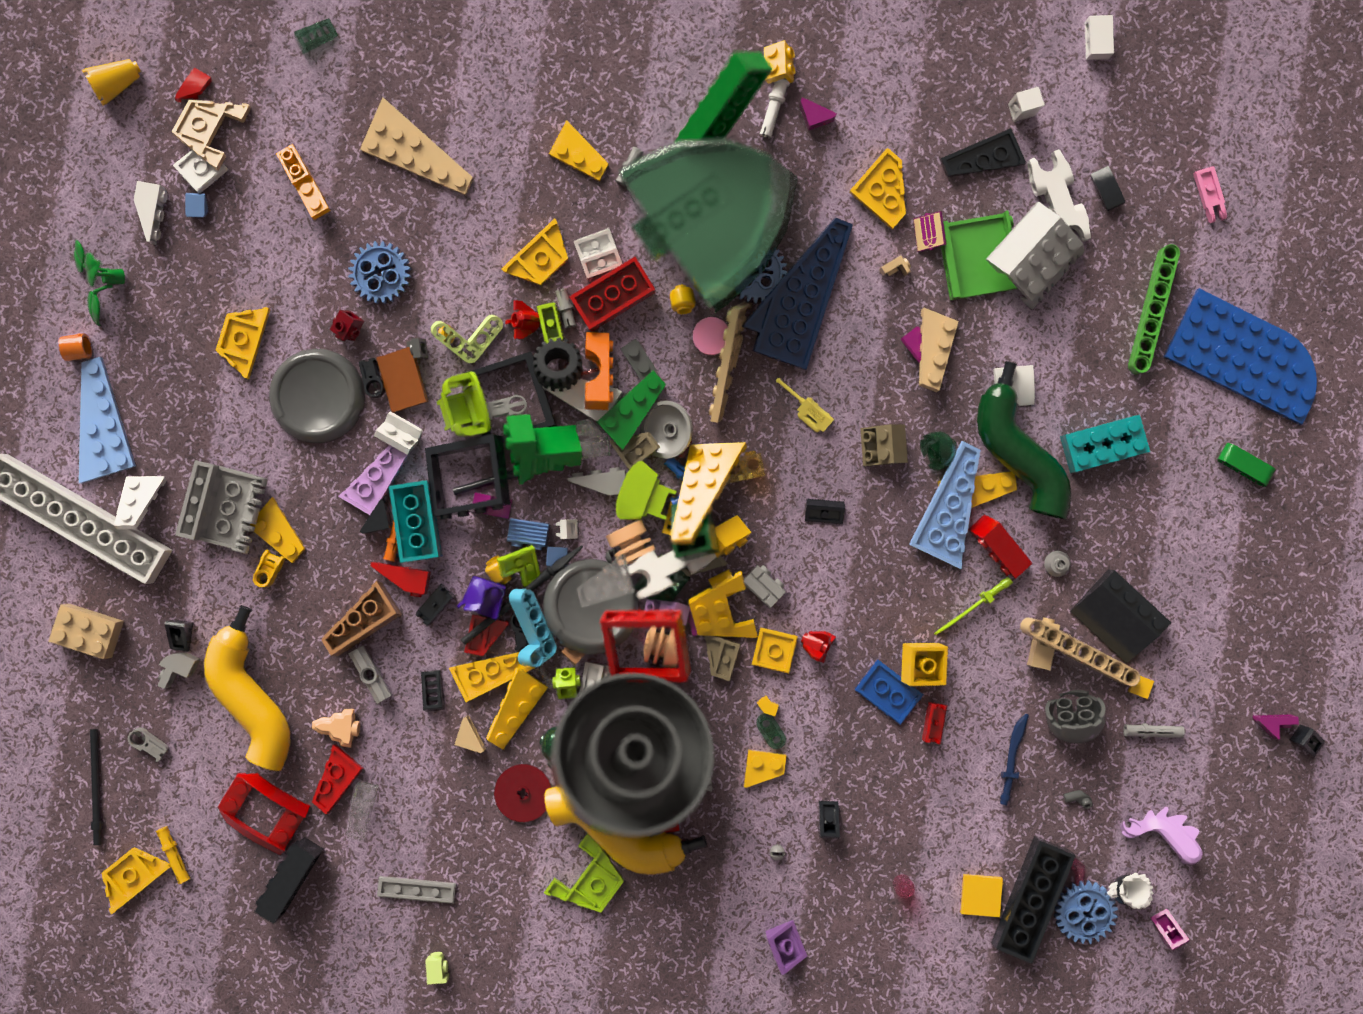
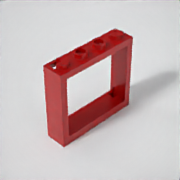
[600,610,691,683]

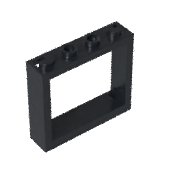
[466,351,556,443]
[425,434,511,520]

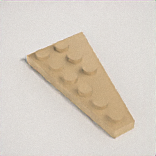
[360,97,473,196]

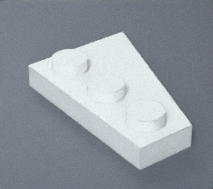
[114,477,166,529]

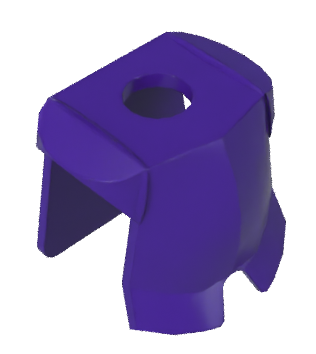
[457,576,506,619]

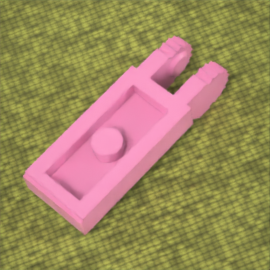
[1193,166,1227,223]

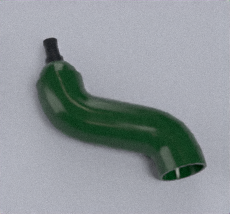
[977,361,1071,520]

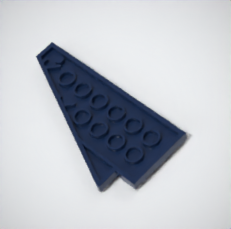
[742,218,853,370]

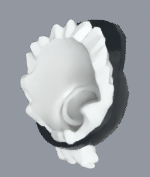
[1107,873,1154,909]

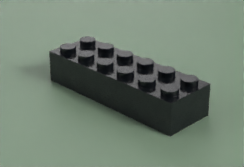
[991,836,1076,964]

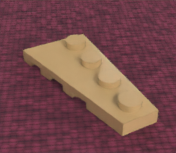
[919,308,958,392]

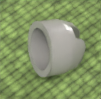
[769,844,785,861]

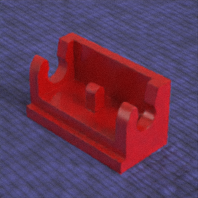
[922,701,948,744]

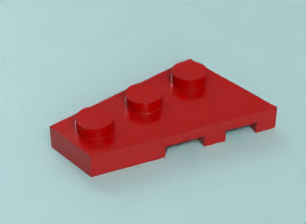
[312,744,364,814]

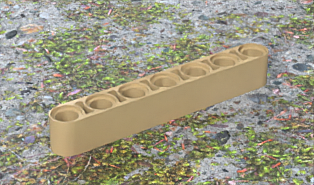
[1020,618,1140,686]

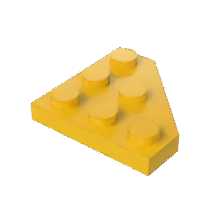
[849,148,906,229]

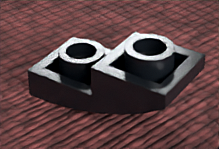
[1090,166,1125,211]

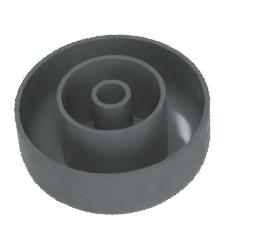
[551,673,714,838]

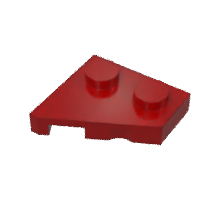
[464,614,509,656]

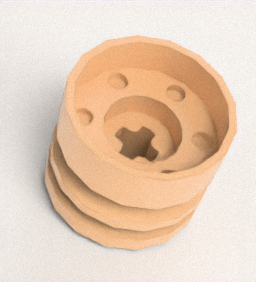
[606,519,655,566]
[643,627,678,668]

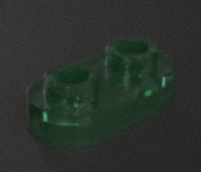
[756,713,786,749]

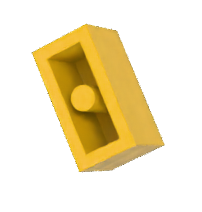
[715,515,752,557]

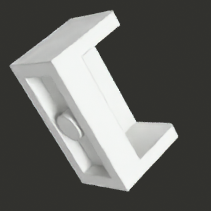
[1085,15,1114,60]
[1008,87,1044,122]

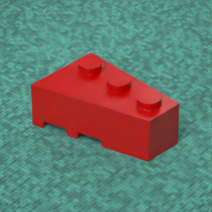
[968,514,1033,579]

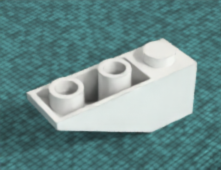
[134,181,168,245]

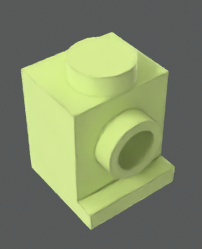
[426,952,449,984]

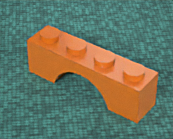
[585,332,613,410]

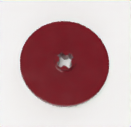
[494,764,551,822]

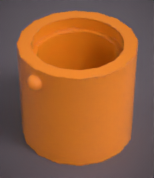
[59,333,92,361]

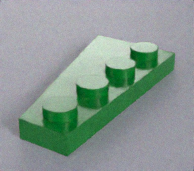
[596,370,666,451]

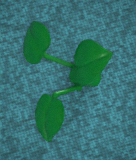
[74,240,125,326]

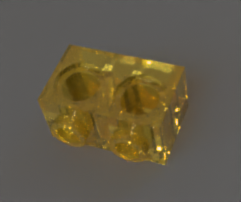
[727,451,765,484]

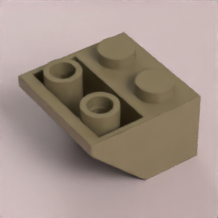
[860,424,908,466]

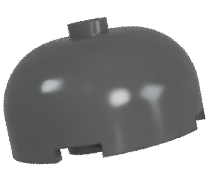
[1045,690,1106,744]

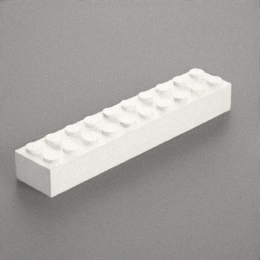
[0,454,173,584]

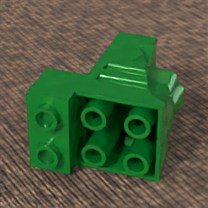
[503,414,582,485]

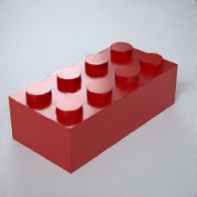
[569,257,656,332]

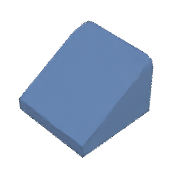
[185,193,208,217]
[546,547,568,566]

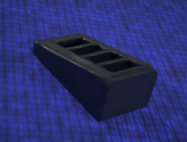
[421,670,445,712]

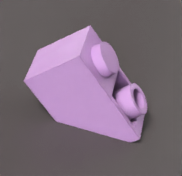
[644,597,690,625]

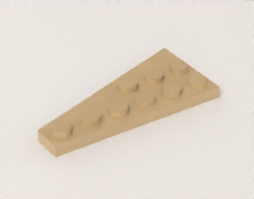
[709,302,752,423]

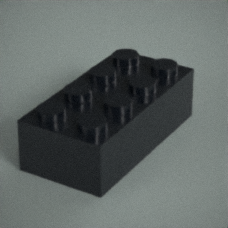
[254,837,324,924]

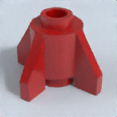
[505,300,541,340]
[801,631,836,663]

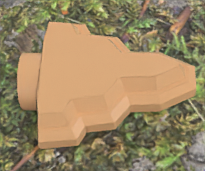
[312,709,360,748]

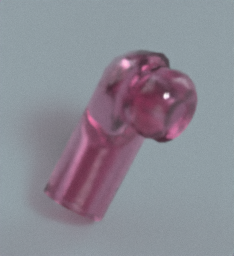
[1071,858,1085,884]

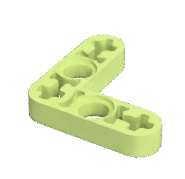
[431,315,503,363]

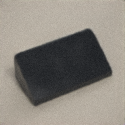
[805,498,845,524]

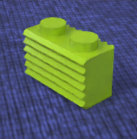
[537,302,565,343]

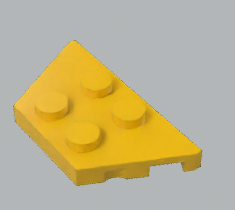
[502,218,569,286]
[216,307,271,379]
[101,847,171,914]

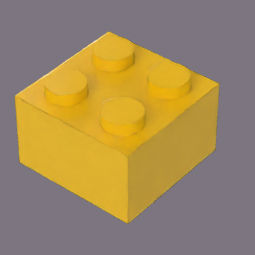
[901,643,948,686]

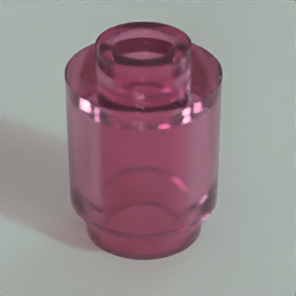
[893,874,915,898]

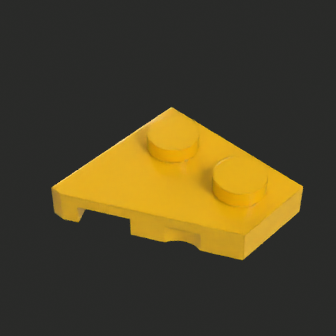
[744,750,787,788]

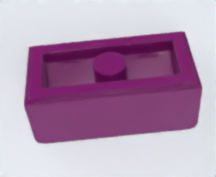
[901,326,922,364]

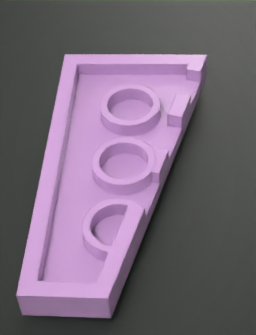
[338,445,411,515]

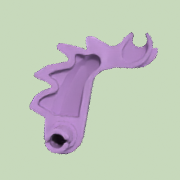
[1120,807,1202,864]

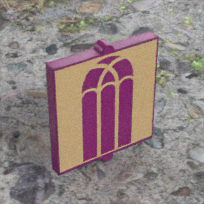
[913,211,946,252]

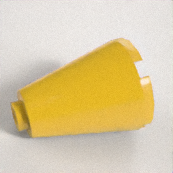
[82,59,141,106]

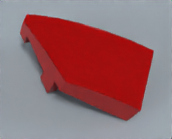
[175,68,212,102]

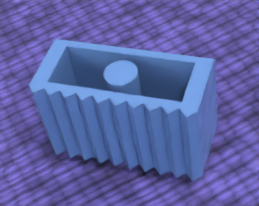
[507,518,550,550]

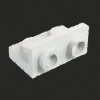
[374,412,423,455]

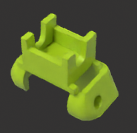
[437,371,491,437]
[616,461,677,520]

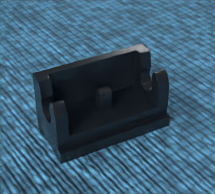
[415,583,455,626]

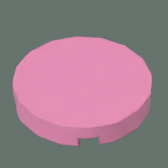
[693,317,728,355]

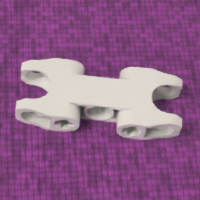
[1027,150,1091,242]
[623,550,717,600]

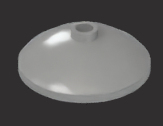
[641,401,693,459]

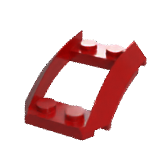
[217,772,310,855]

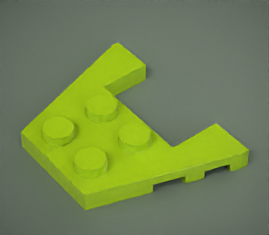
[544,834,624,913]

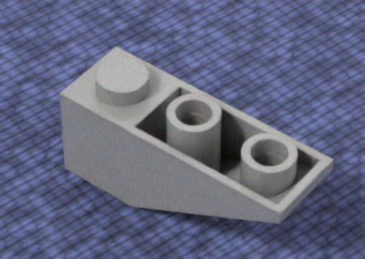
[567,467,626,496]

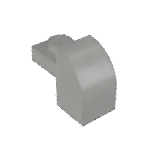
[157,652,201,689]

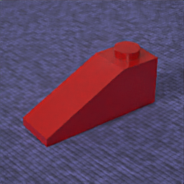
[370,562,431,597]

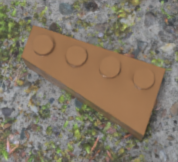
[321,581,402,656]

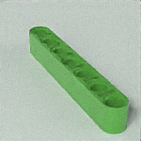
[1128,244,1180,375]

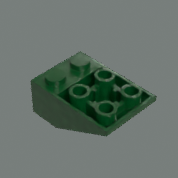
[671,503,719,561]

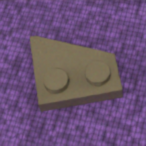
[704,636,741,681]

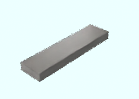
[377,876,456,904]

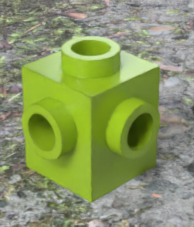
[553,667,581,699]

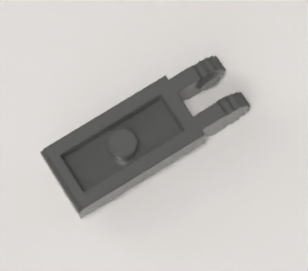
[620,339,660,381]

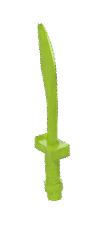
[934,577,1013,635]

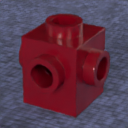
[330,310,365,342]

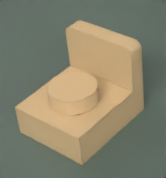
[879,256,911,276]

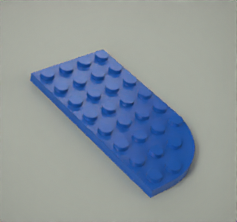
[1163,288,1317,425]

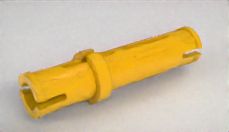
[156,826,190,884]

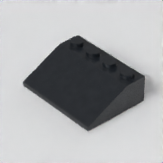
[1070,569,1172,664]

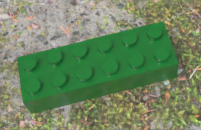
[674,52,774,159]

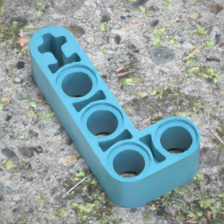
[509,589,557,667]

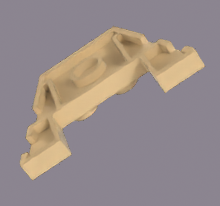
[172,100,251,171]

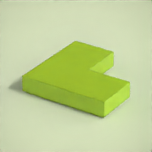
[497,545,540,587]

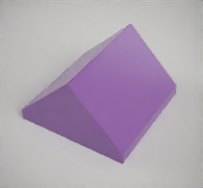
[766,920,807,975]

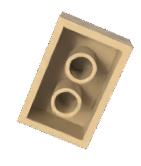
[48,604,124,659]

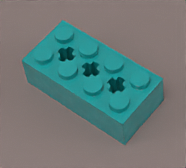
[1060,414,1150,473]

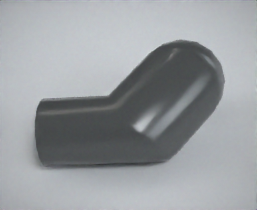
[1063,790,1093,809]

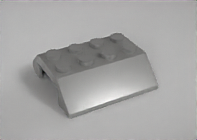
[986,202,1084,309]
[175,460,268,554]

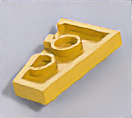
[549,120,609,182]
[250,497,305,563]

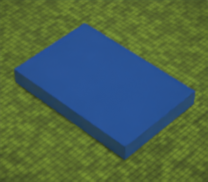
[854,659,924,725]

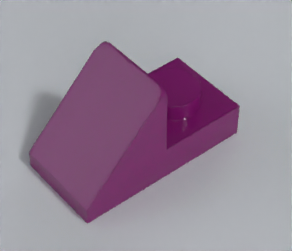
[1253,714,1299,740]

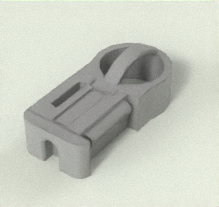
[486,395,527,420]
[128,727,169,762]

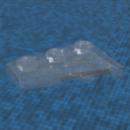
[577,554,635,607]

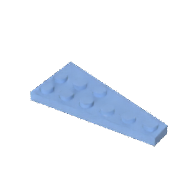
[79,357,136,483]
[909,441,980,569]

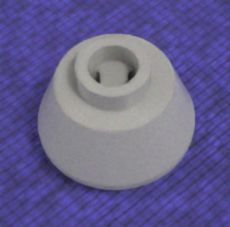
[1044,551,1071,577]

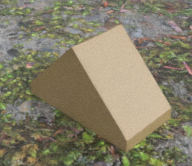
[455,715,486,753]

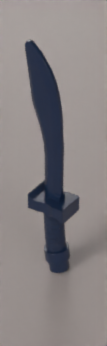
[1000,714,1028,806]

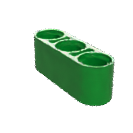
[1217,443,1276,487]

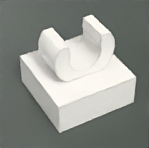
[556,519,578,539]

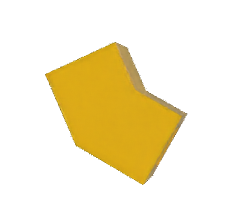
[757,695,779,716]

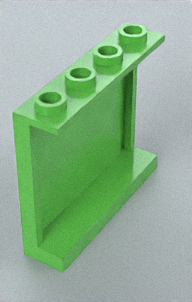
[941,211,1018,300]

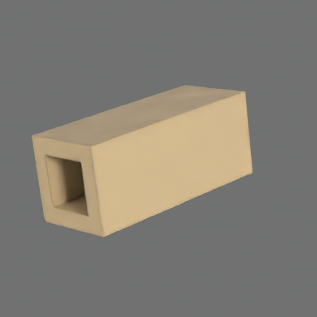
[1027,617,1060,670]

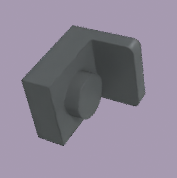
[407,338,428,360]

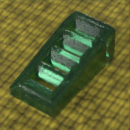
[294,18,338,54]

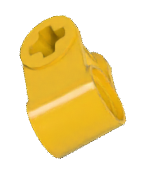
[253,549,285,587]

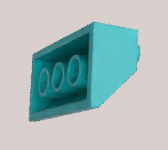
[389,480,442,563]

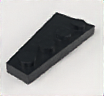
[940,128,1026,177]

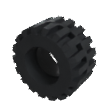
[533,338,583,392]

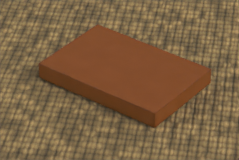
[376,347,429,413]

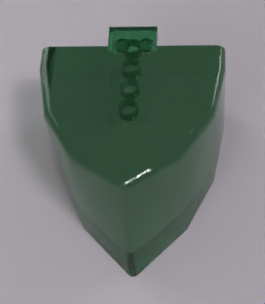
[618,138,798,315]

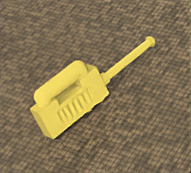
[776,378,834,432]

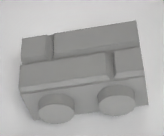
[743,565,786,608]

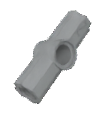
[349,645,392,704]

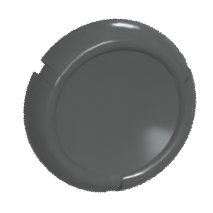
[269,348,365,444]
[543,559,639,655]

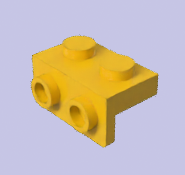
[764,40,795,84]

